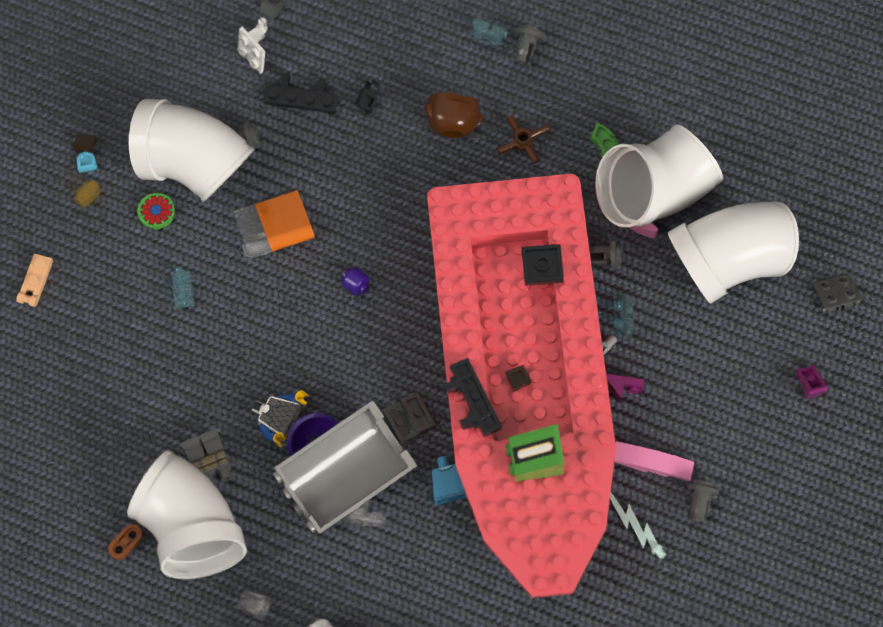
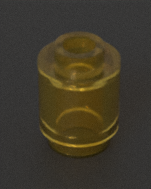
[73,180,101,208]

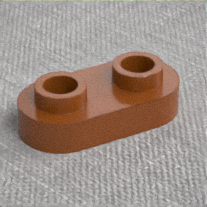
[108,524,143,560]

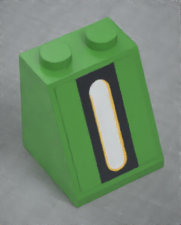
[505,424,564,482]

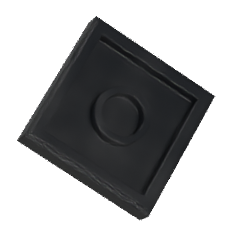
[521,244,564,286]

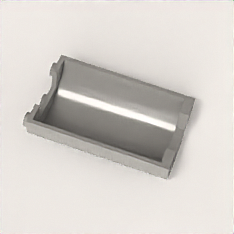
[272,401,417,534]

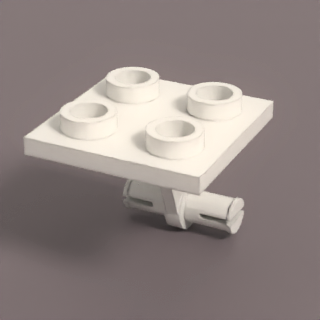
[238,18,267,74]

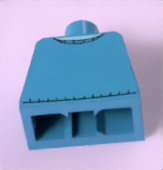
[432,456,467,506]

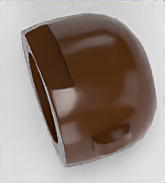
[425,92,483,138]

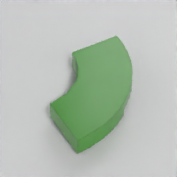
[590,123,619,158]

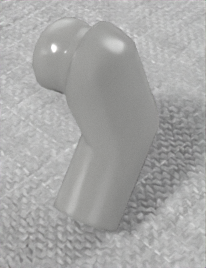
[602,335,617,354]

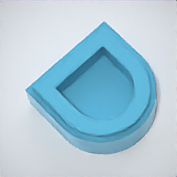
[77,152,97,173]

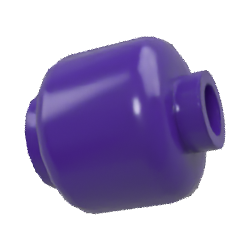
[341,267,370,296]

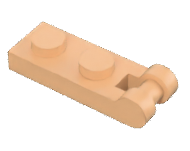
[16,254,53,307]

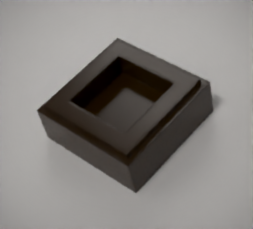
[73,133,97,153]
[505,365,531,391]

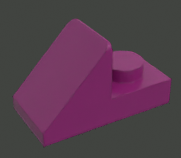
[796,365,828,399]
[606,374,645,404]

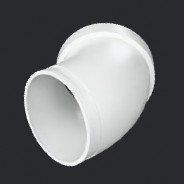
[129,99,255,202]
[595,124,723,227]
[668,201,799,304]
[127,450,247,579]

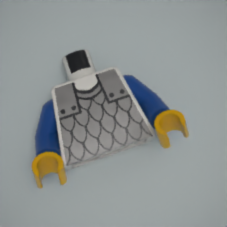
[252,390,309,447]

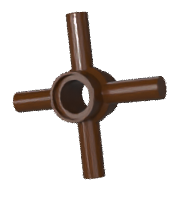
[497,115,549,164]

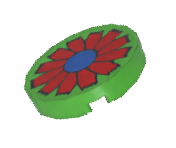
[137,193,175,230]

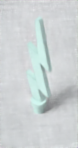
[610,492,666,560]

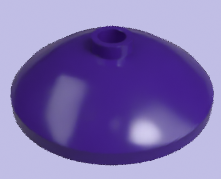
[287,413,339,457]

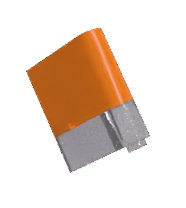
[234,190,315,259]

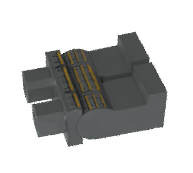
[181,429,232,484]

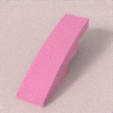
[614,441,694,482]

